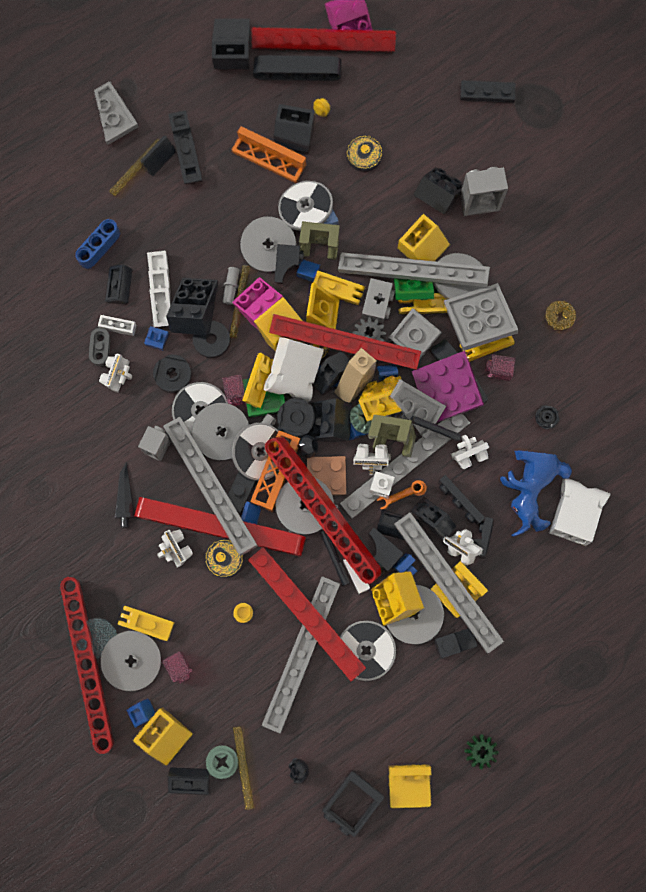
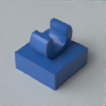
[144,326,169,351]
[392,553,417,576]

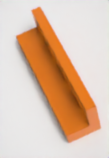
[232,126,306,183]
[250,431,301,512]

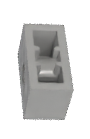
[362,278,395,324]
[138,426,171,461]

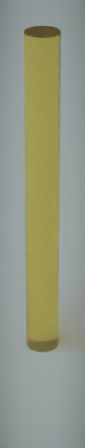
[109,139,159,196]
[230,265,250,338]
[233,726,254,809]

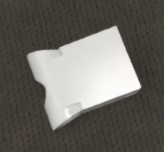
[264,337,324,402]
[549,478,611,546]

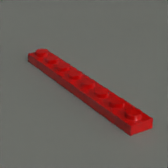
[252,27,396,51]
[269,314,421,370]
[248,547,366,681]

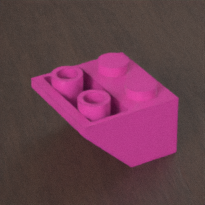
[325,0,372,30]
[233,277,284,330]

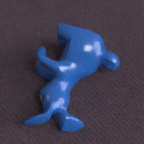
[500,451,572,537]

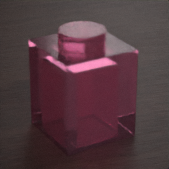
[485,354,515,381]
[222,375,245,406]
[162,651,193,684]

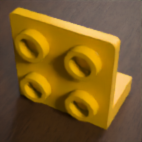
[359,376,402,421]
[430,561,488,618]
[389,765,431,808]

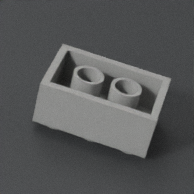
[460,167,508,216]

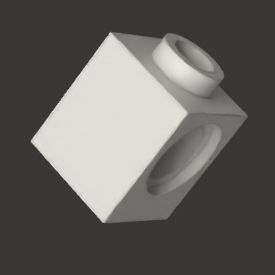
[369,471,395,499]

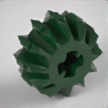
[464,734,499,770]

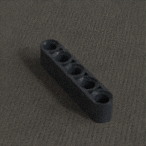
[253,55,342,81]

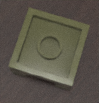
[299,221,340,260]
[368,414,416,457]

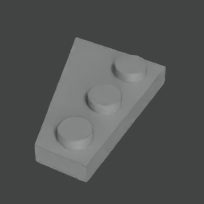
[94,81,138,145]
[390,379,446,439]

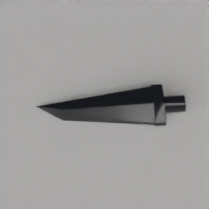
[115,462,134,528]

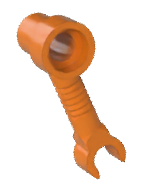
[377,480,427,510]

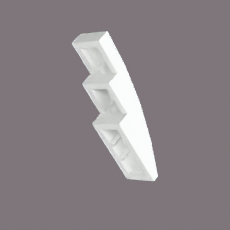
[147,251,172,327]

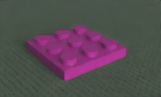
[412,351,484,423]

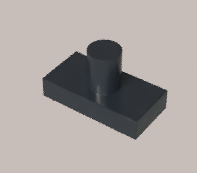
[227,472,257,514]

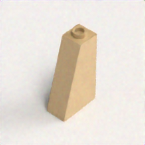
[335,348,376,403]

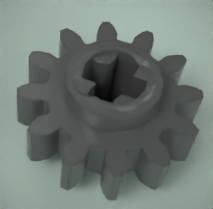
[353,317,386,341]

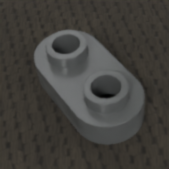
[89,328,111,366]

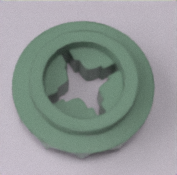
[350,404,372,434]
[206,745,238,779]

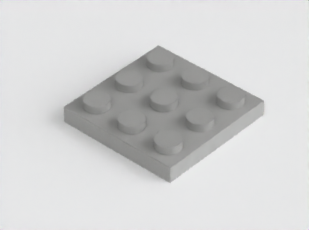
[444,283,518,351]

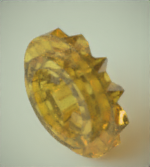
[545,301,576,331]

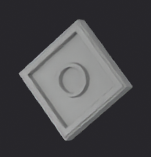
[389,308,442,360]

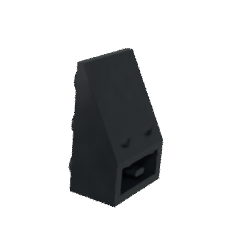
[212,19,250,69]
[166,278,218,335]

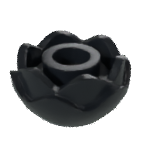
[535,405,560,429]
[299,434,318,458]
[289,758,309,784]

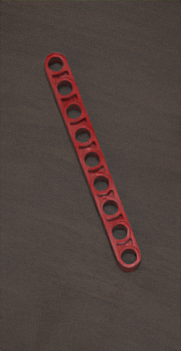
[265,436,381,584]
[134,497,306,556]
[60,577,114,754]

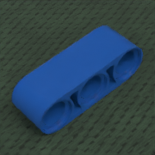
[75,219,120,269]

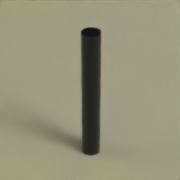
[410,415,461,441]
[320,530,350,586]

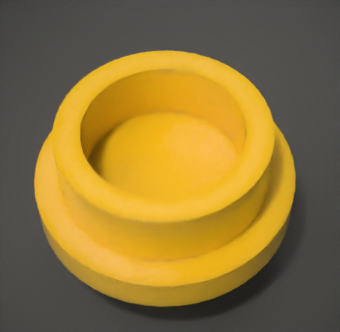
[314,98,330,117]
[233,603,253,623]

